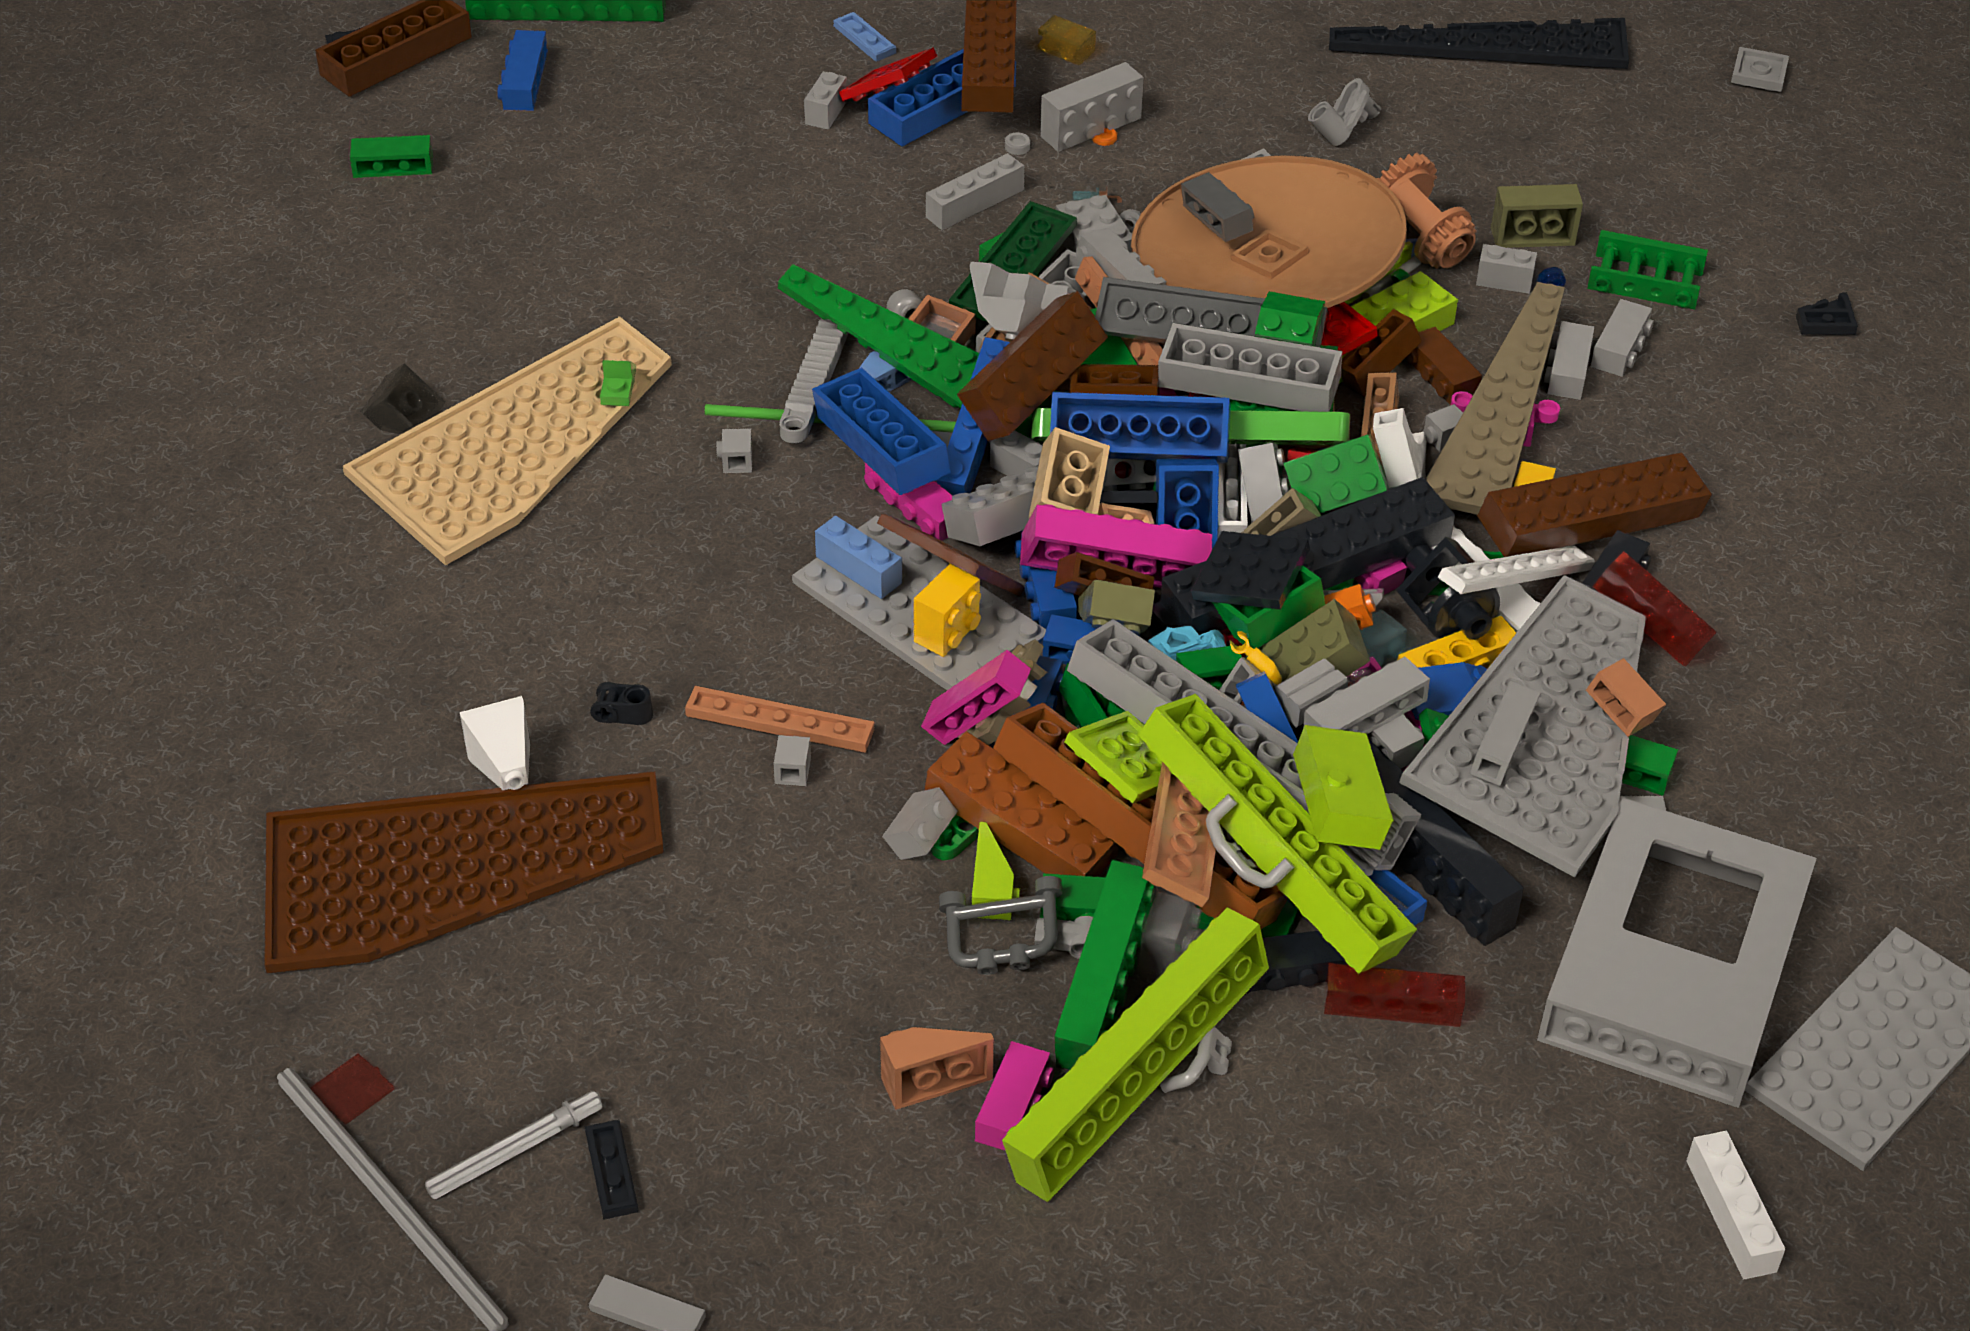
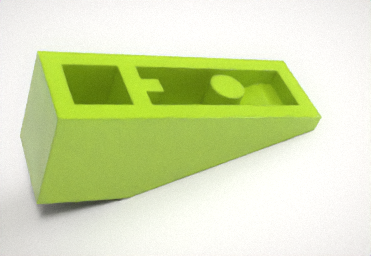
[972,822,1020,920]

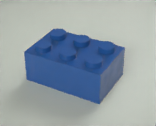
[1155,459,1219,549]

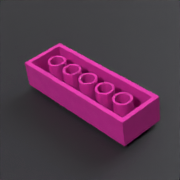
[1020,504,1212,588]

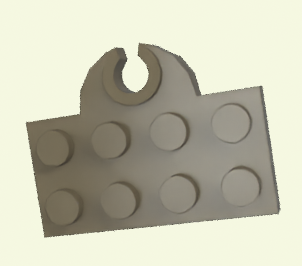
[958,639,1047,745]

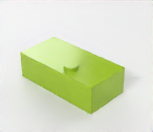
[1293,725,1393,850]

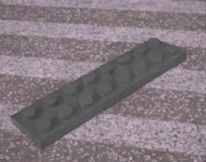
[1095,277,1328,348]

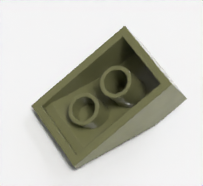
[1076,580,1155,635]

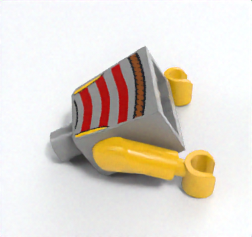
[1219,631,1282,709]

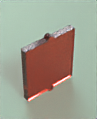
[310,1053,394,1125]

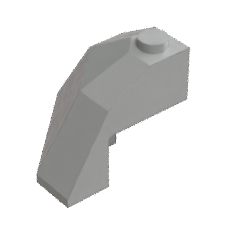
[970,262,1085,342]

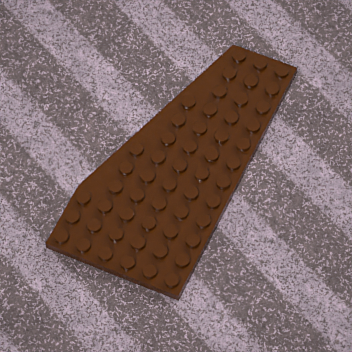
[265,771,664,973]

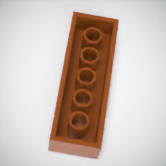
[924,731,1120,877]

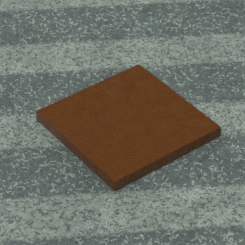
[877,514,1025,596]

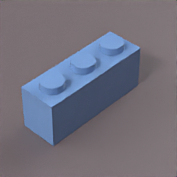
[815,515,902,599]

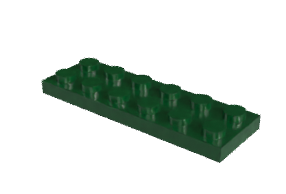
[949,201,1077,322]

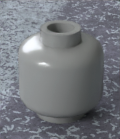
[886,289,922,319]

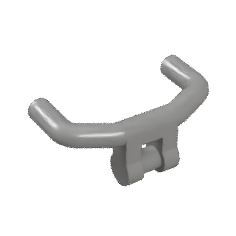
[1206,794,1295,889]
[1160,1026,1232,1093]

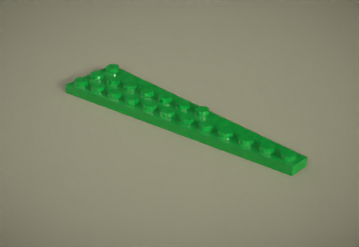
[778,264,1059,445]

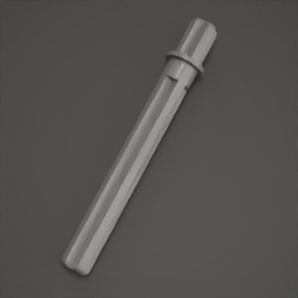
[425,1091,602,1199]

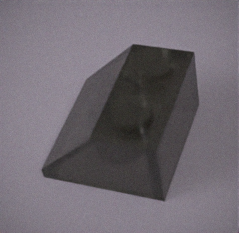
[360,363,445,435]

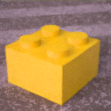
[914,564,981,657]

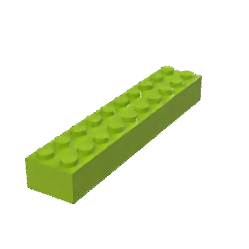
[1138,694,1417,974]
[1002,907,1269,1202]

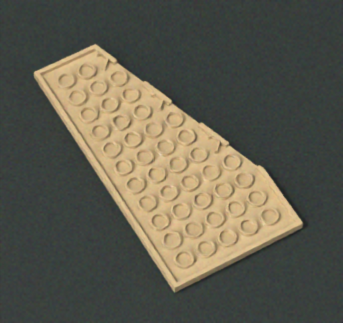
[343,316,672,565]

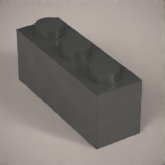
[1181,172,1254,242]

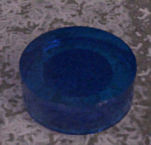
[1537,267,1566,287]

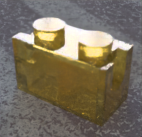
[1038,15,1096,65]

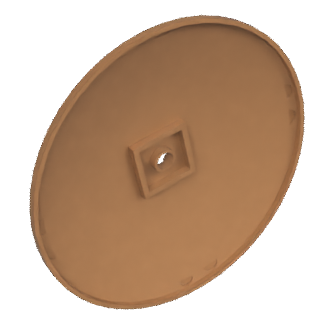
[1131,156,1407,308]

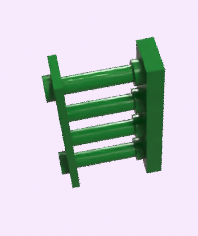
[1587,230,1708,309]

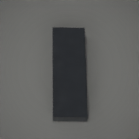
[584,1119,639,1220]

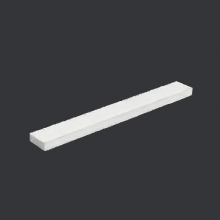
[1438,545,1595,594]

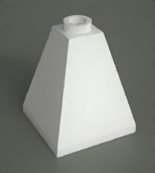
[460,696,530,790]

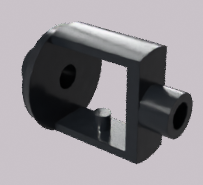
[1396,537,1500,639]

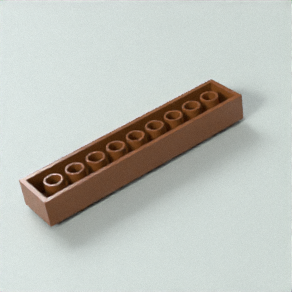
[993,703,1288,929]

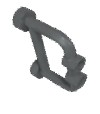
[939,876,1062,975]

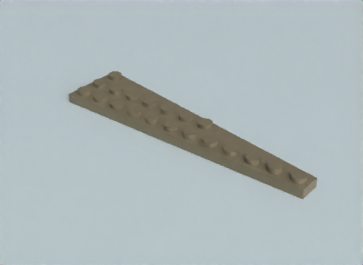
[1425,282,1565,515]

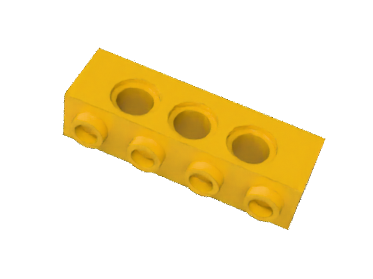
[1397,616,1516,669]

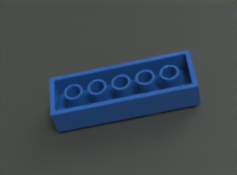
[868,49,1016,147]
[812,367,951,495]
[1050,392,1231,463]

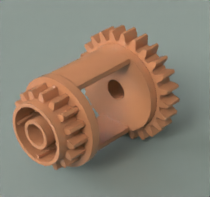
[1376,153,1477,269]

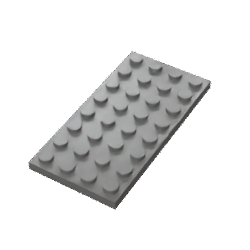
[792,515,1046,690]
[1744,927,1970,1171]

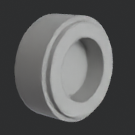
[1005,132,1030,155]

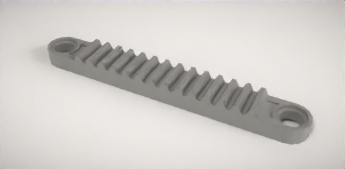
[779,318,849,443]

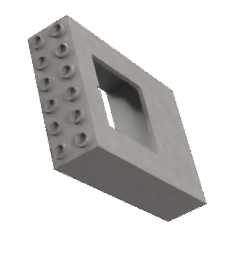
[1537,797,1817,1108]

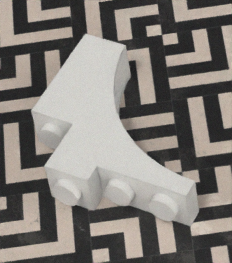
[1373,408,1427,488]

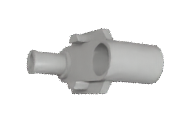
[1308,78,1381,146]

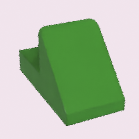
[600,360,636,406]

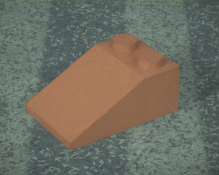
[880,1027,994,1110]

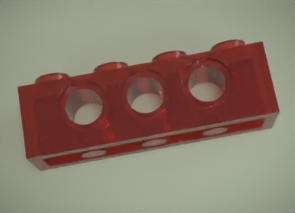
[1593,552,1717,667]
[1324,963,1465,1027]

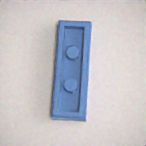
[833,12,896,62]

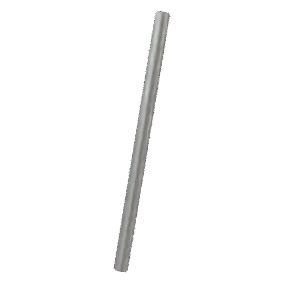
[277,1068,509,1331]

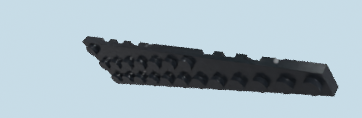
[1329,18,1629,69]

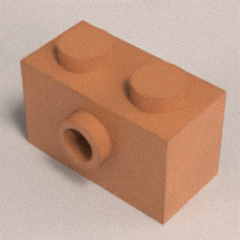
[1586,658,1666,737]

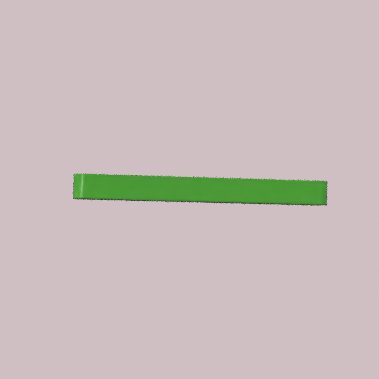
[1031,408,1350,446]

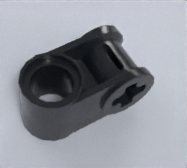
[590,682,653,725]

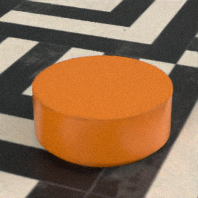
[1092,128,1117,146]

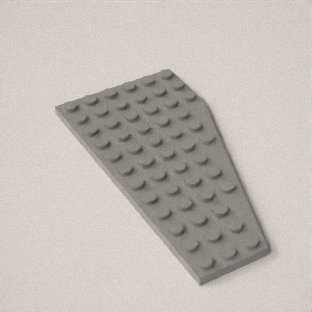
[1399,575,1646,877]

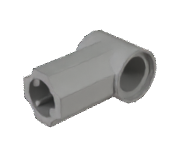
[1034,916,1093,959]

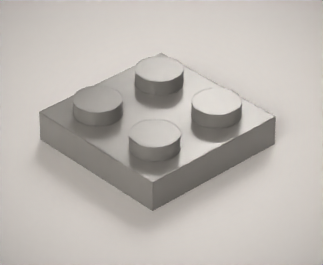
[1731,47,1789,92]

